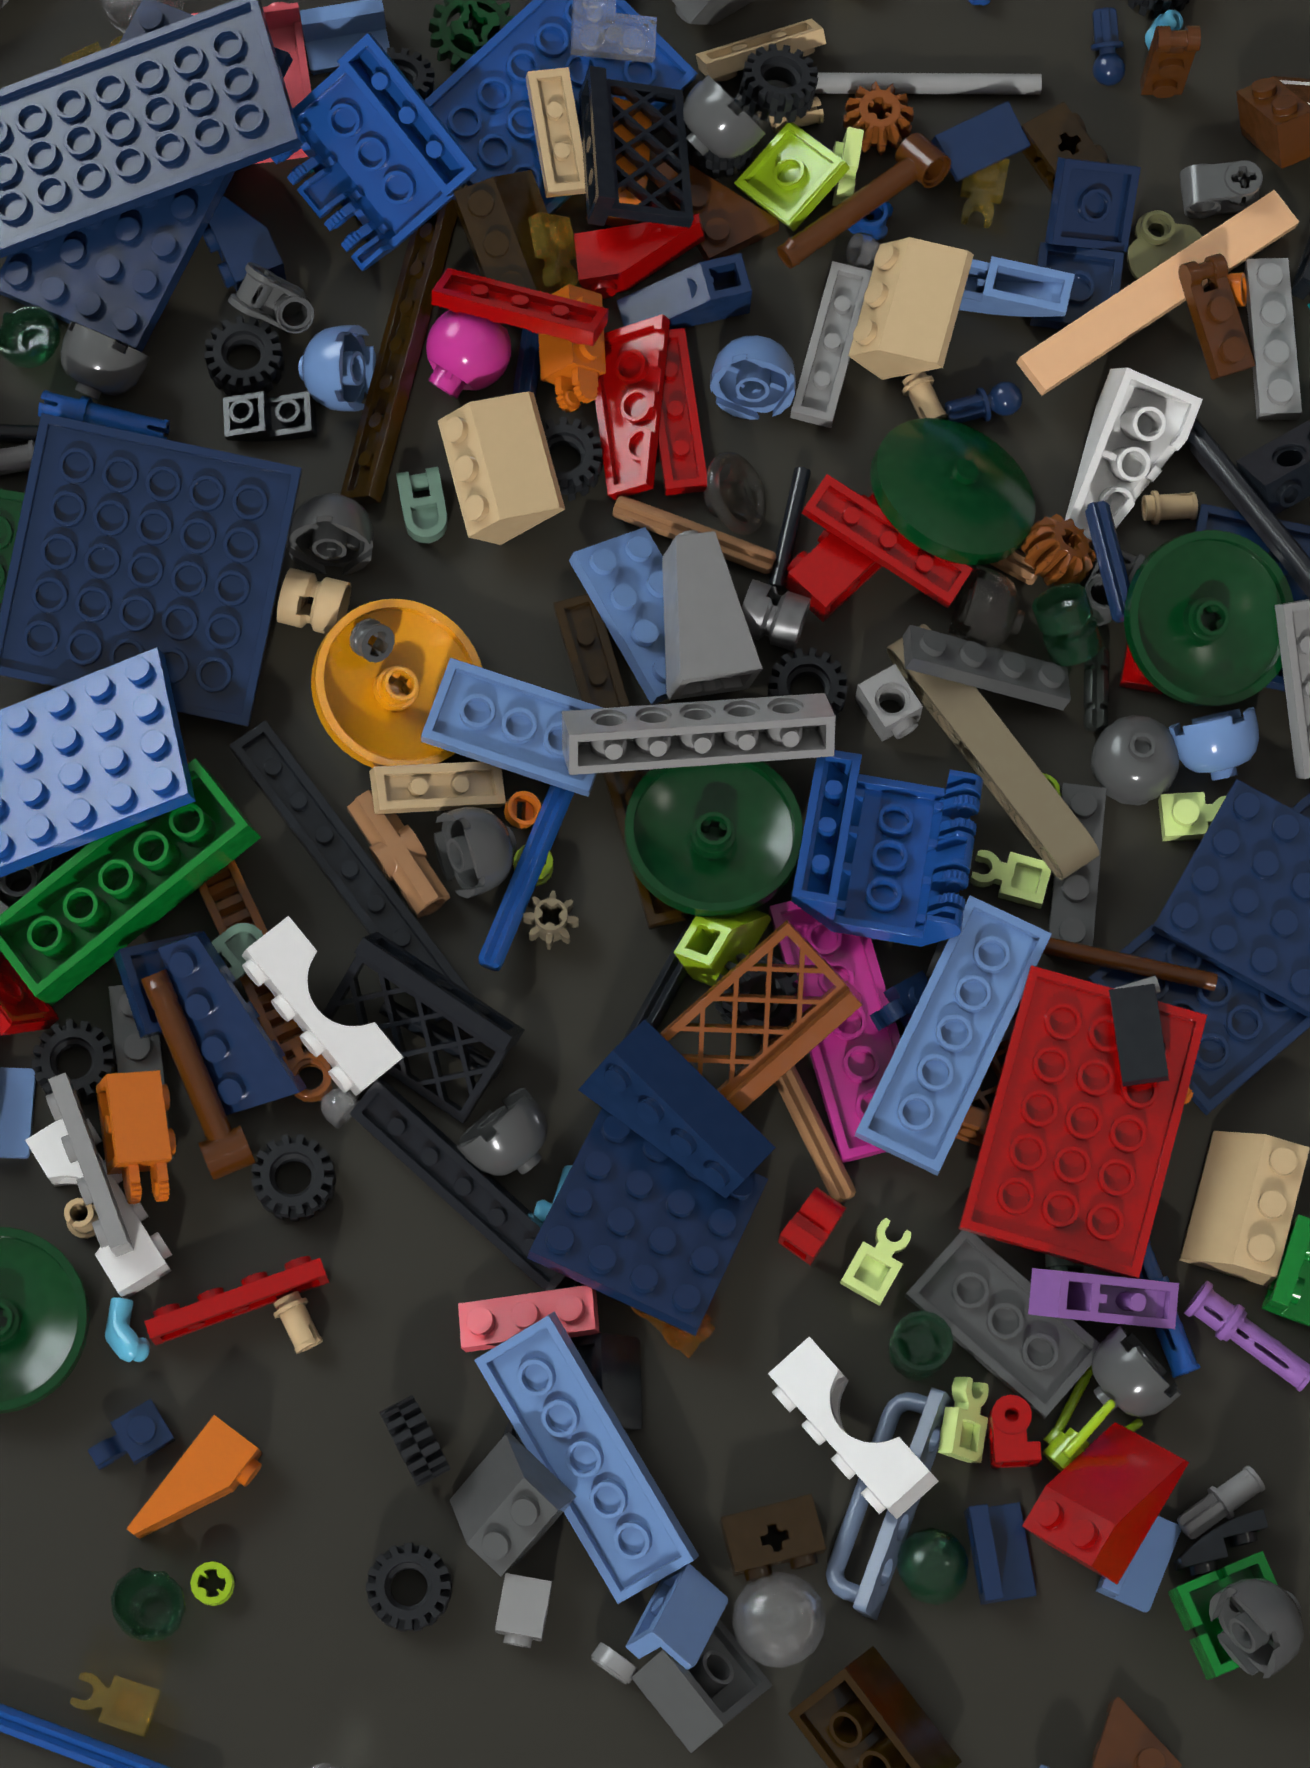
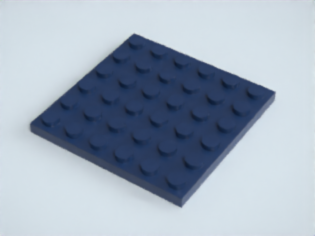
[0,413,302,727]

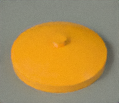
[311,599,482,768]

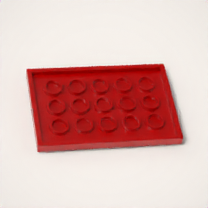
[958,965,1207,1279]

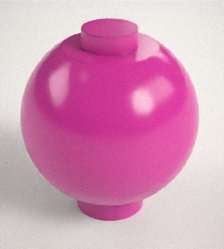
[426,310,511,399]

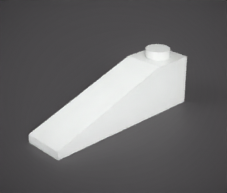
[1065,368,1203,540]

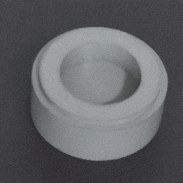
[591,1642,639,1684]

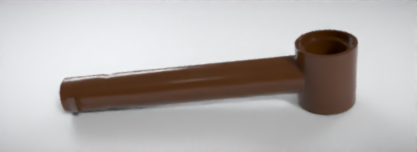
[777,133,951,269]
[141,969,256,1180]

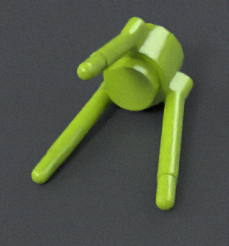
[1042,1365,1143,1471]

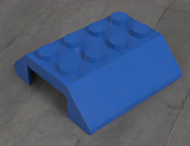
[271,33,479,271]
[791,750,983,947]

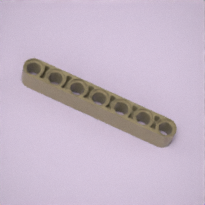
[886,624,1100,880]

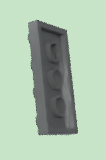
[905,1230,1100,1419]

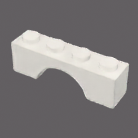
[242,916,404,1096]
[25,1118,172,1299]
[768,1337,939,1519]

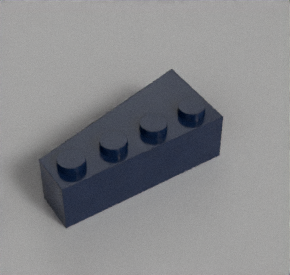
[578,1019,776,1199]

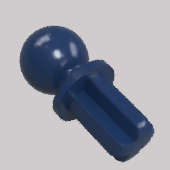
[1091,7,1126,86]
[945,382,1023,423]

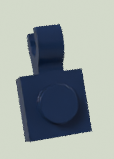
[869,970,929,1031]
[88,1398,175,1470]

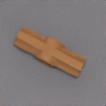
[347,790,450,918]

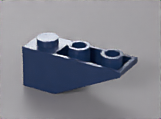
[203,196,286,293]
[617,253,752,330]

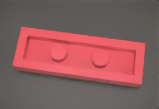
[458,1285,600,1352]

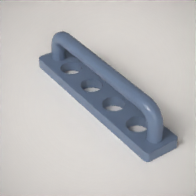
[826,1388,954,1620]

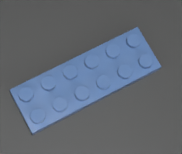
[854,895,1052,1176]
[474,1311,699,1604]

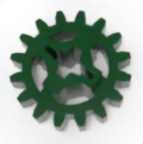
[428,0,515,72]

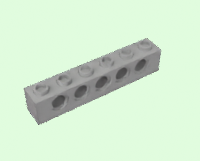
[562,693,836,775]

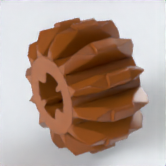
[843,81,914,156]
[1021,514,1096,590]

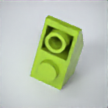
[674,910,771,986]

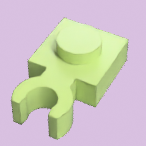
[832,127,864,206]
[1158,792,1226,841]
[970,850,1051,909]
[840,1218,911,1306]
[938,1377,989,1463]

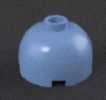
[298,325,376,411]
[710,335,796,420]
[1168,707,1259,780]

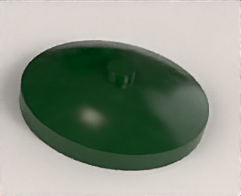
[870,418,1036,565]
[1124,530,1294,707]
[624,761,803,918]
[0,1227,90,1414]

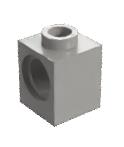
[855,664,923,742]
[495,1573,552,1648]

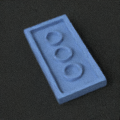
[569,527,668,705]
[421,658,603,797]

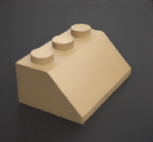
[848,237,974,380]
[438,391,565,545]
[1179,1131,1310,1287]

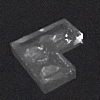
[570,0,657,63]

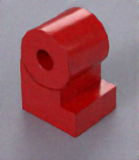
[778,1187,847,1266]
[988,1394,1042,1468]

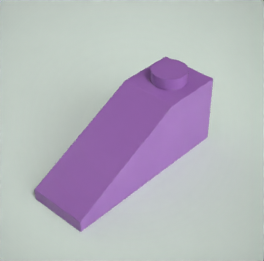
[1028,1268,1179,1329]

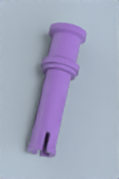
[1183,1280,1310,1392]

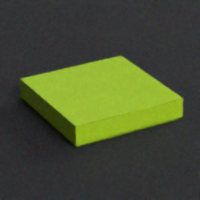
[734,122,850,231]

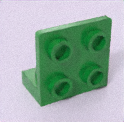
[1261,1214,1310,1326]

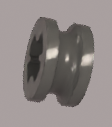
[350,618,395,663]

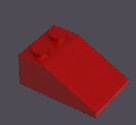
[1022,1422,1189,1585]

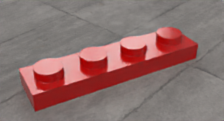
[431,268,609,346]
[658,328,708,496]
[802,474,973,608]
[144,1256,329,1346]

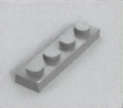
[1244,258,1302,420]
[790,261,872,428]
[1275,599,1310,779]
[46,1072,134,1257]

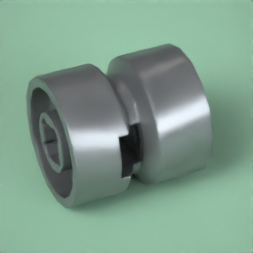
[742,579,811,651]

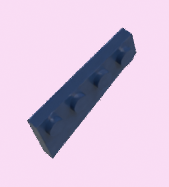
[158,931,307,1115]

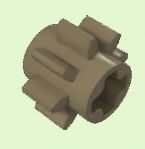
[523,891,579,950]

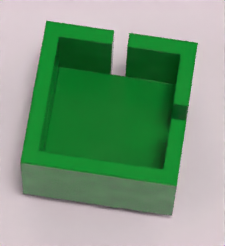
[1168,1551,1278,1680]

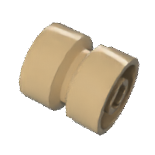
[277,568,351,634]

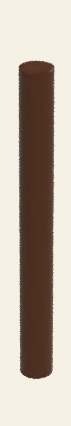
[1042,937,1218,991]

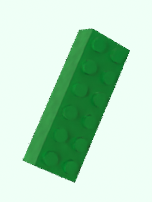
[0,758,261,1006]

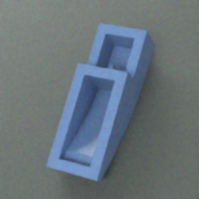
[959,256,1075,317]

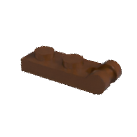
[1140,26,1201,98]
[1178,253,1256,380]

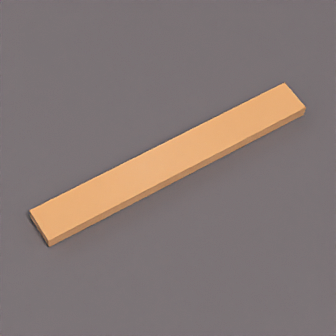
[1016,190,1299,396]

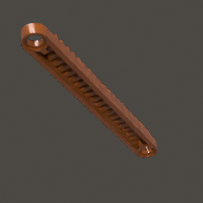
[186,756,333,1103]

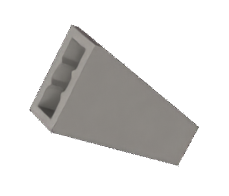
[662,530,763,700]

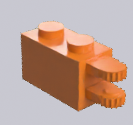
[538,284,606,413]
[96,1070,176,1204]

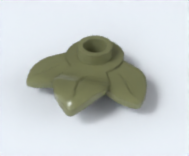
[1127,210,1202,279]

